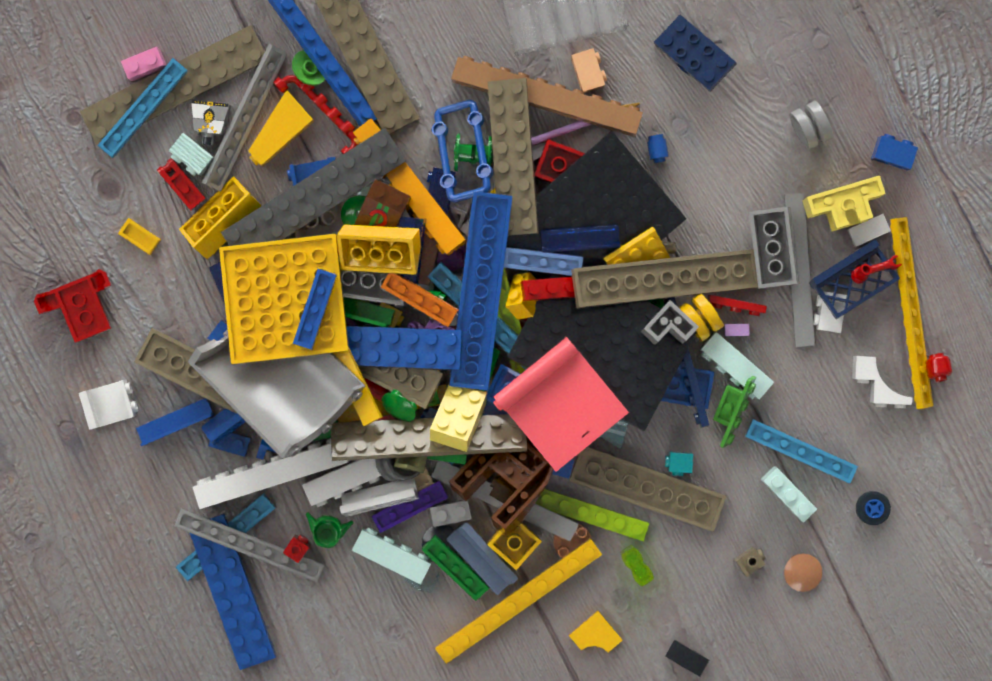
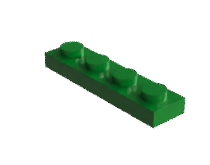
[422,535,489,601]

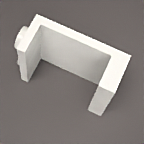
[79,379,138,430]

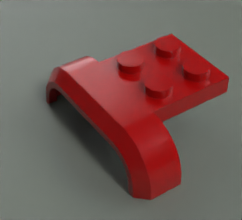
[34,269,112,343]

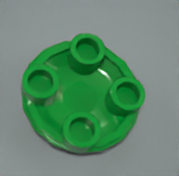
[381,390,417,422]

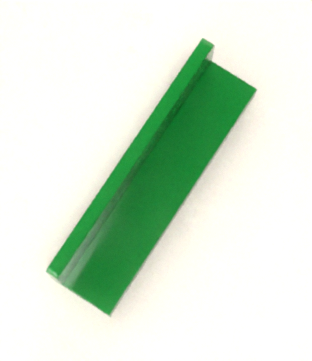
[343,297,395,328]

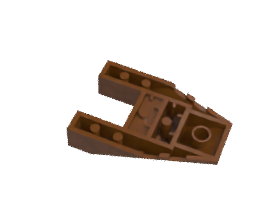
[449,436,554,537]

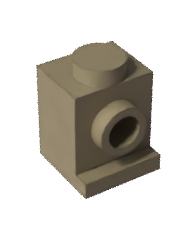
[734,547,766,577]

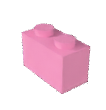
[121,47,166,82]

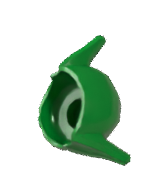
[306,512,354,548]

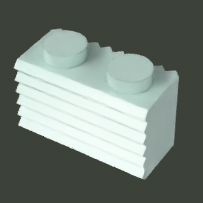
[169,133,214,176]

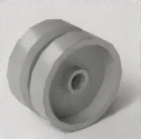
[789,101,833,150]

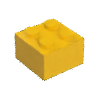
[487,522,542,570]

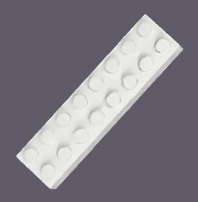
[193,438,350,509]

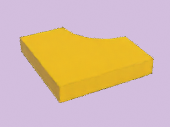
[569,610,623,652]

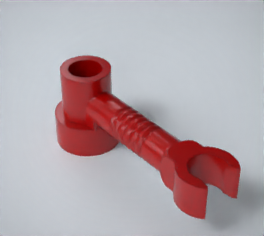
[851,255,902,284]

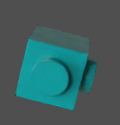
[665,451,694,476]

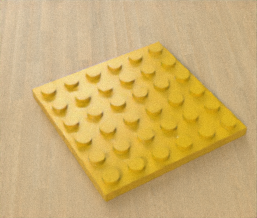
[219,234,349,364]

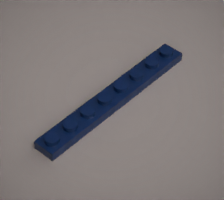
[664,297,709,428]

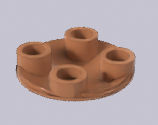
[554,524,592,558]
[784,554,822,592]

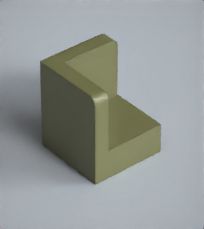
[394,456,427,473]

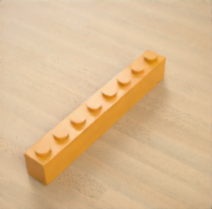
[353,118,467,256]

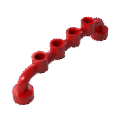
[273,75,357,154]

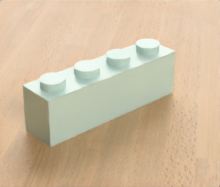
[699,332,774,400]
[352,527,431,585]

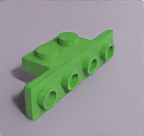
[713,376,756,448]

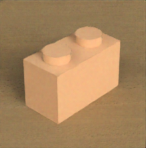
[571,48,607,93]

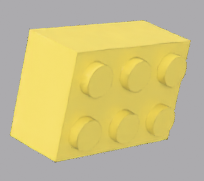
[430,385,487,452]

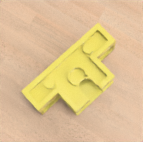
[802,176,886,232]

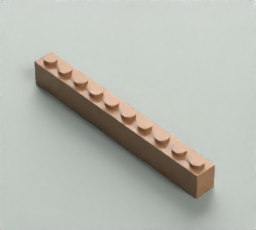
[451,56,643,138]

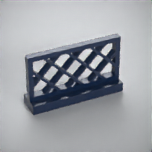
[809,239,900,320]

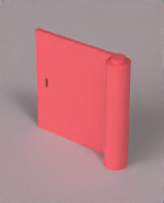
[493,337,629,471]

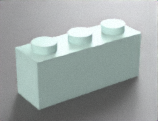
[761,466,817,523]

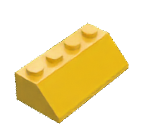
[179,176,262,260]
[337,225,421,275]

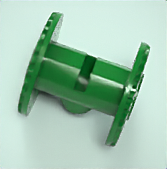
[454,133,493,172]

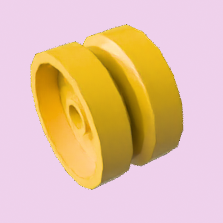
[678,294,724,342]

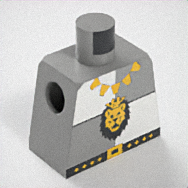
[192,100,231,146]

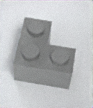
[641,300,699,344]

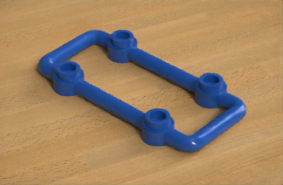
[431,100,493,202]

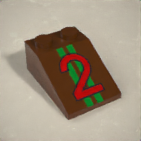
[354,179,411,227]

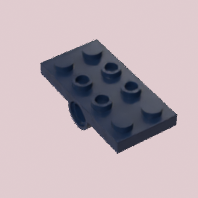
[654,15,737,92]

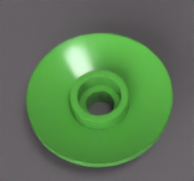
[292,50,325,86]

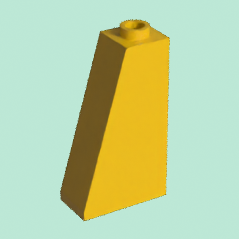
[248,90,314,167]

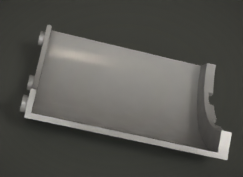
[188,329,365,459]

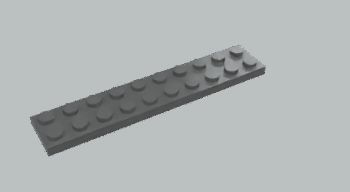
[221,128,406,246]

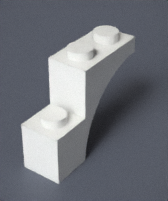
[852,356,912,408]

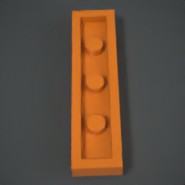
[381,273,459,327]

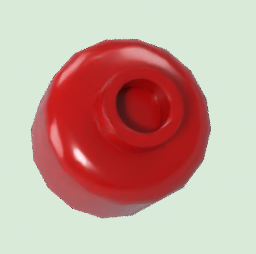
[925,353,952,382]

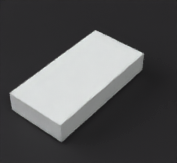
[847,214,891,247]

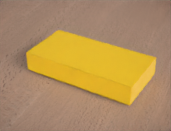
[118,218,161,255]

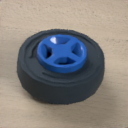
[856,491,891,525]

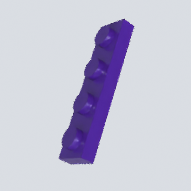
[371,481,448,533]

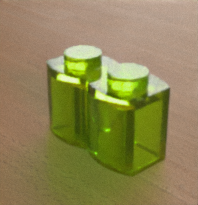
[620,544,654,587]

